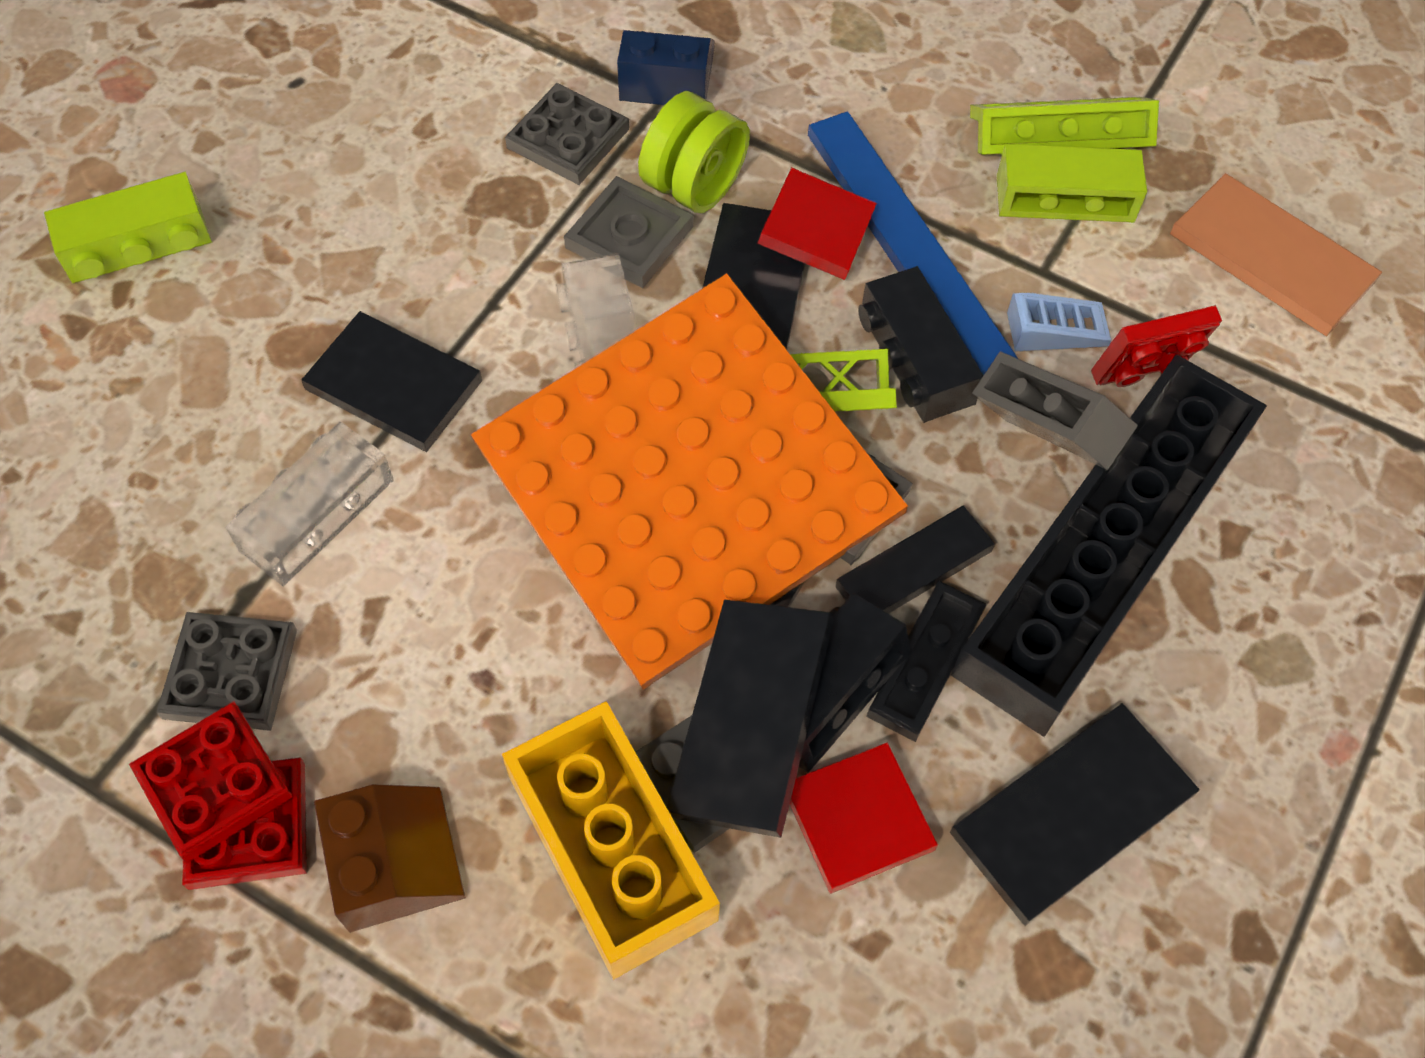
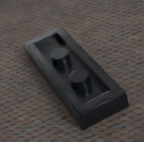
[835,505,995,614]
[866,580,986,742]

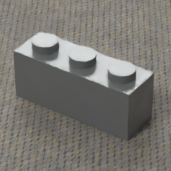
[972,351,1138,470]

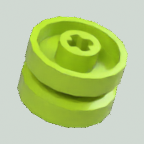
[638,91,750,213]

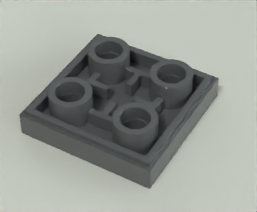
[505,83,629,185]
[156,612,297,731]

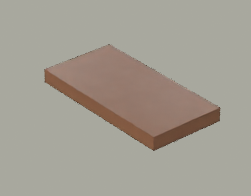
[1170,173,1382,337]

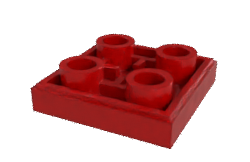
[758,167,877,280]
[1091,305,1222,387]
[129,701,293,863]
[790,742,938,894]
[182,757,307,890]

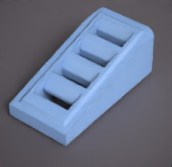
[1007,293,1111,351]

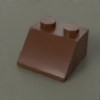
[314,784,466,933]

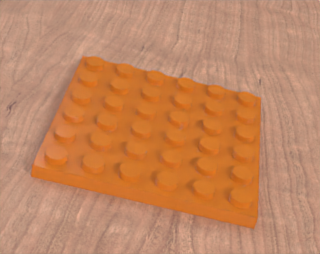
[471,273,908,690]

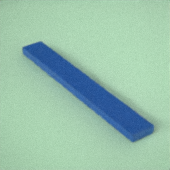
[808,111,1018,375]

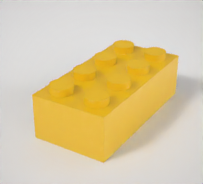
[502,701,720,980]

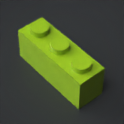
[997,144,1147,223]
[44,171,212,284]

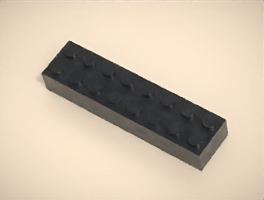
[951,354,1267,737]

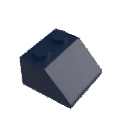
[617,30,715,105]

